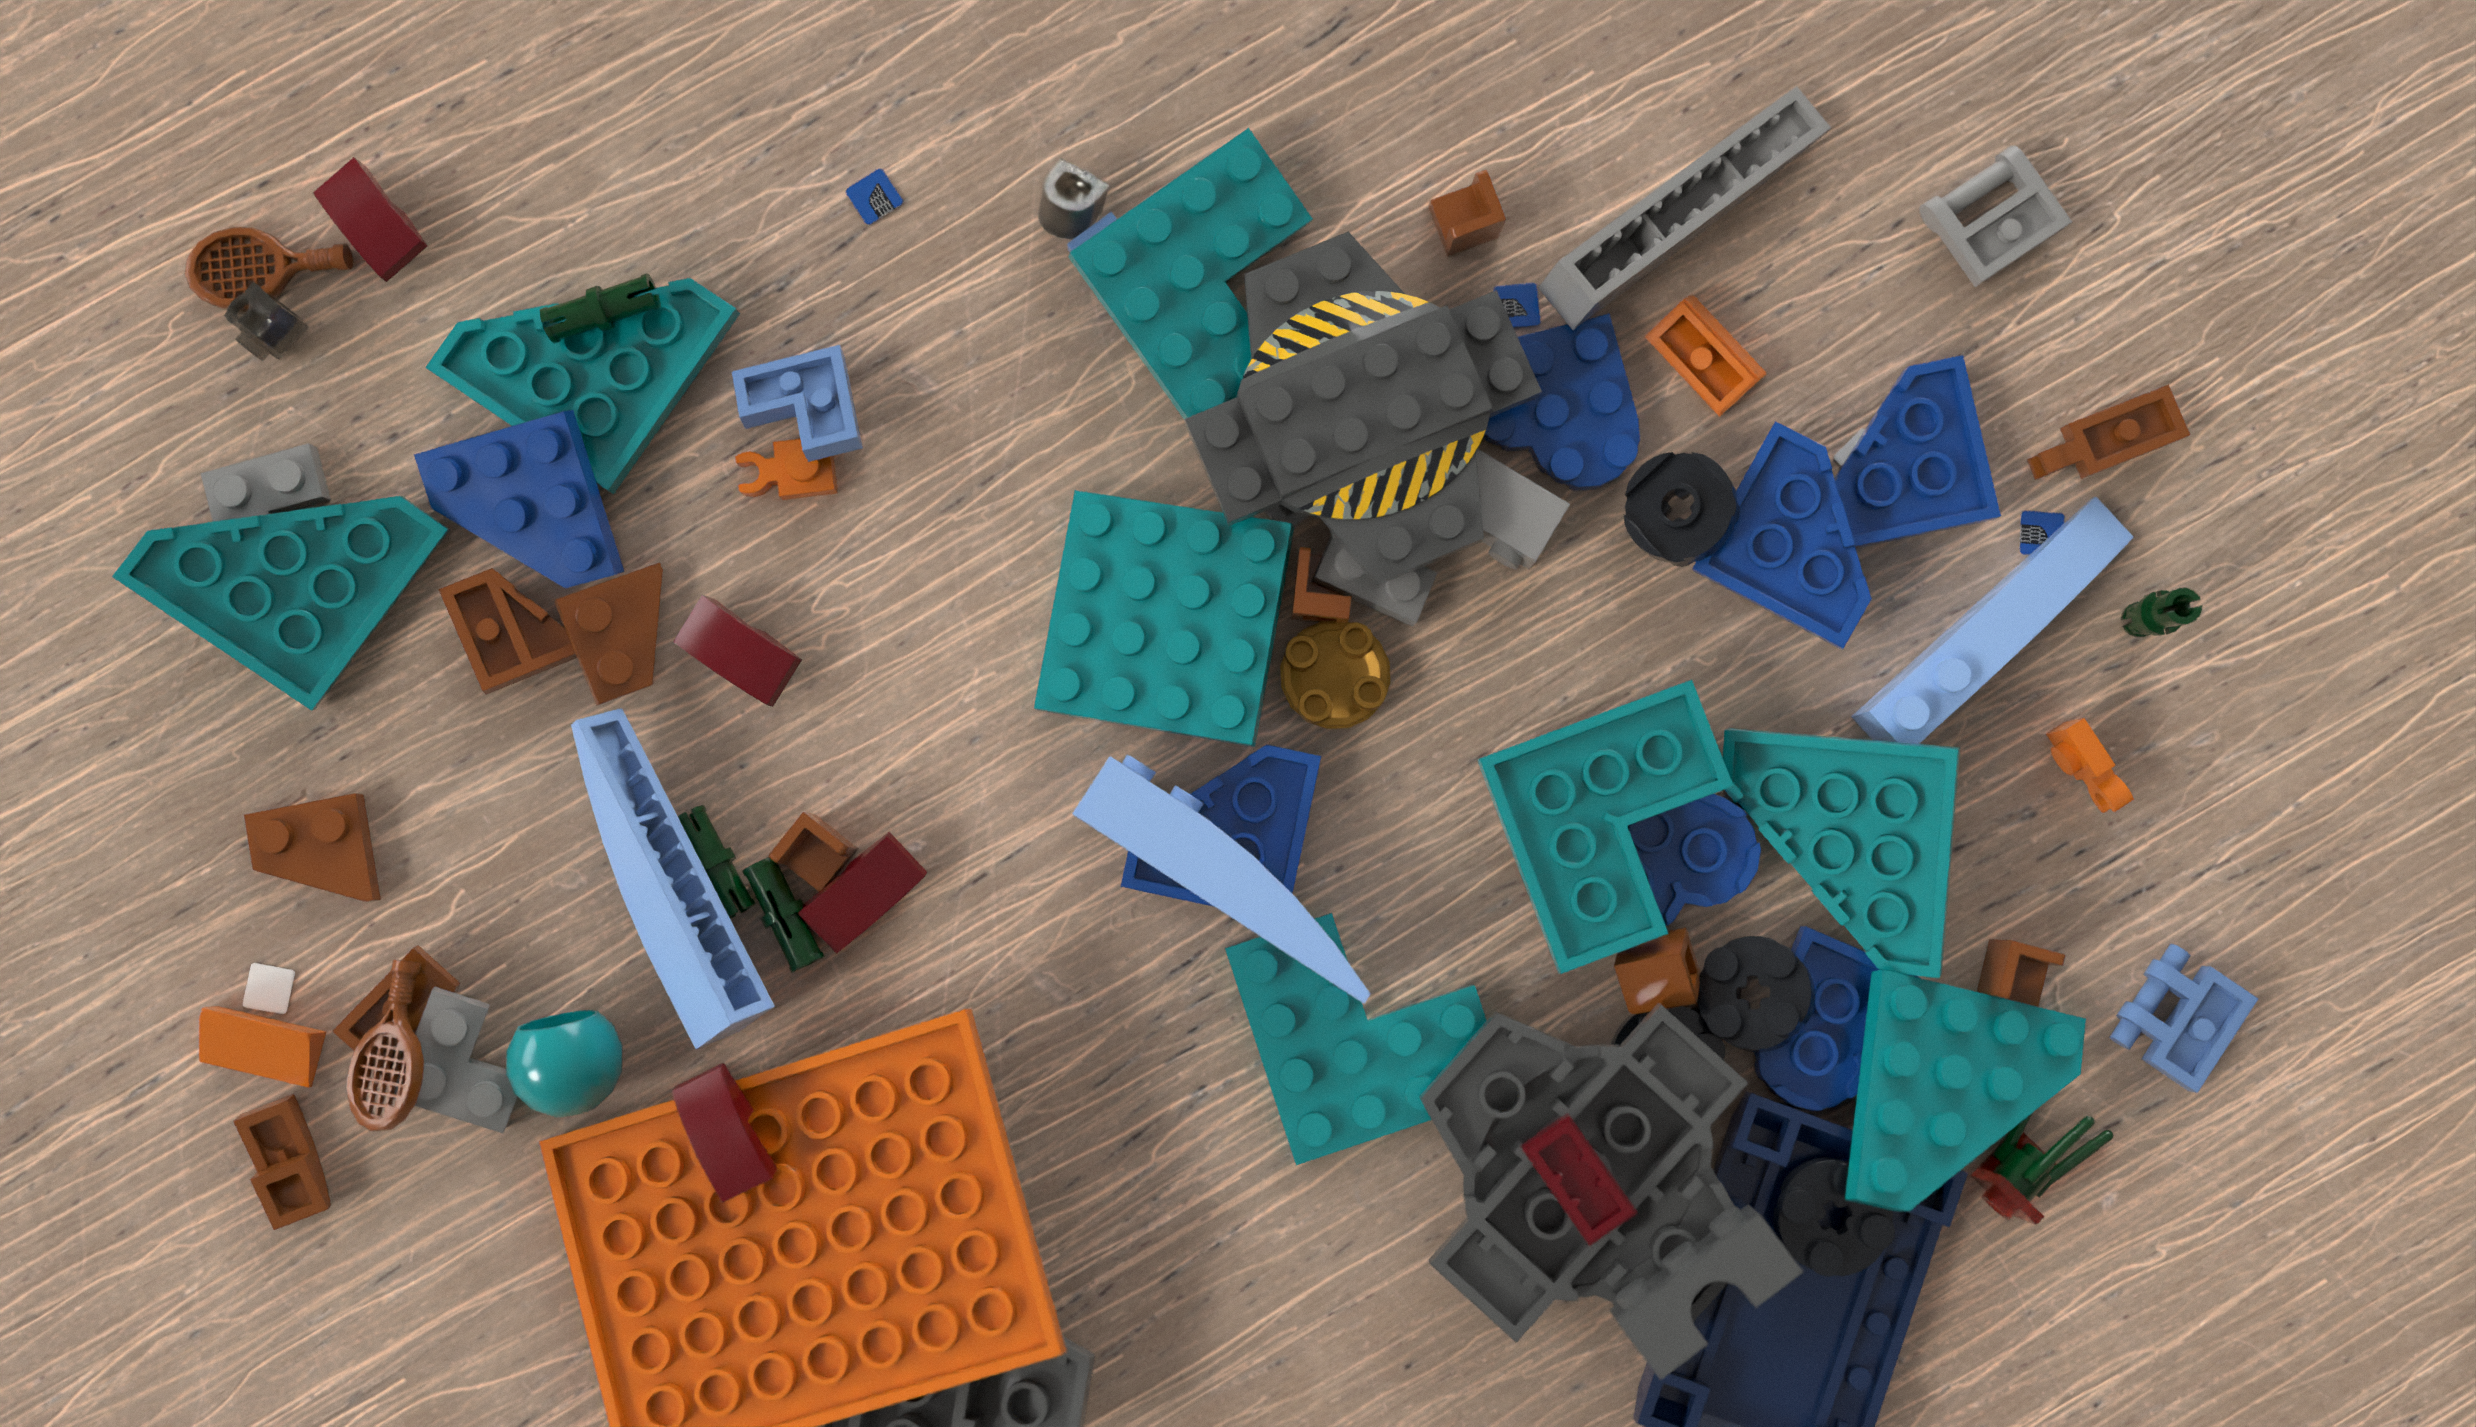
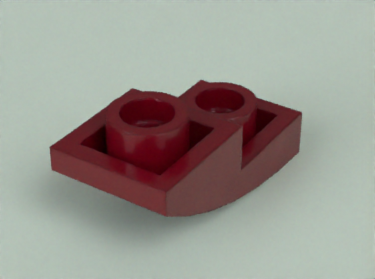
[313,157,428,282]
[673,595,802,707]
[798,832,927,954]
[672,1062,778,1203]

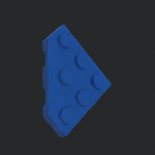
[1834,355,2001,548]
[414,410,625,588]
[1692,421,1872,650]
[1120,744,1321,907]

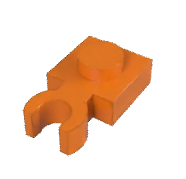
[735,439,838,500]
[2046,718,2134,813]

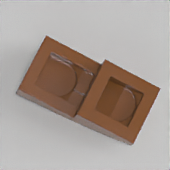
[233,1094,331,1230]

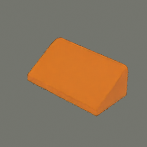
[1645,294,1766,417]
[199,1006,326,1088]

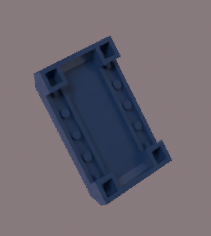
[1633,1091,1968,1427]

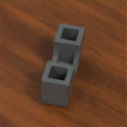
[1609,1205,1803,1380]

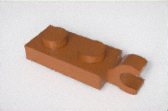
[2027,384,2190,480]

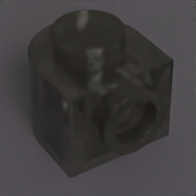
[1038,158,1109,239]
[224,282,310,361]

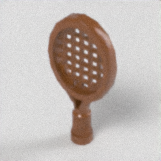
[184,227,353,310]
[347,959,424,1131]

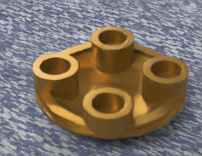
[1280,620,1391,729]

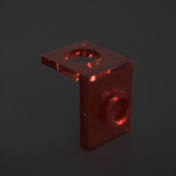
[1970,1132,2056,1225]

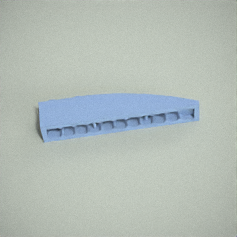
[1851,497,2134,744]
[571,708,775,1050]
[1072,754,1370,1004]

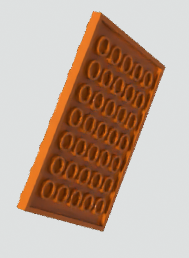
[539,1009,1067,1427]

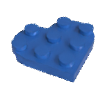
[1483,314,1640,491]
[1627,794,1761,926]
[1754,926,1920,1111]

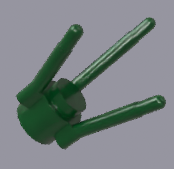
[1991,1114,2113,1204]

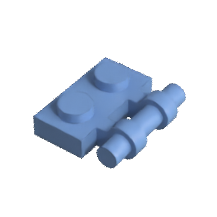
[2109,944,2258,1093]

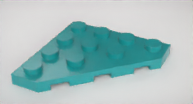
[425,278,740,494]
[112,496,450,711]
[1723,728,1960,978]
[1845,969,2086,1211]

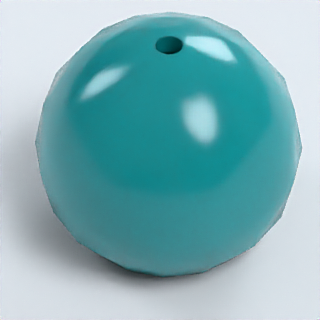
[506,1010,623,1117]

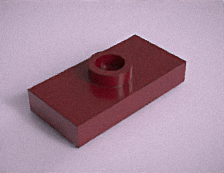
[1520,1113,1638,1246]

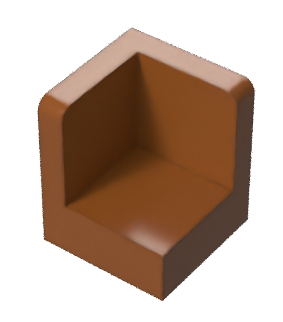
[1428,170,1506,257]
[1291,547,1351,623]
[768,812,858,892]
[1614,927,1700,1014]
[1976,939,2066,1007]

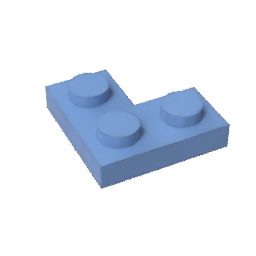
[732,345,863,462]

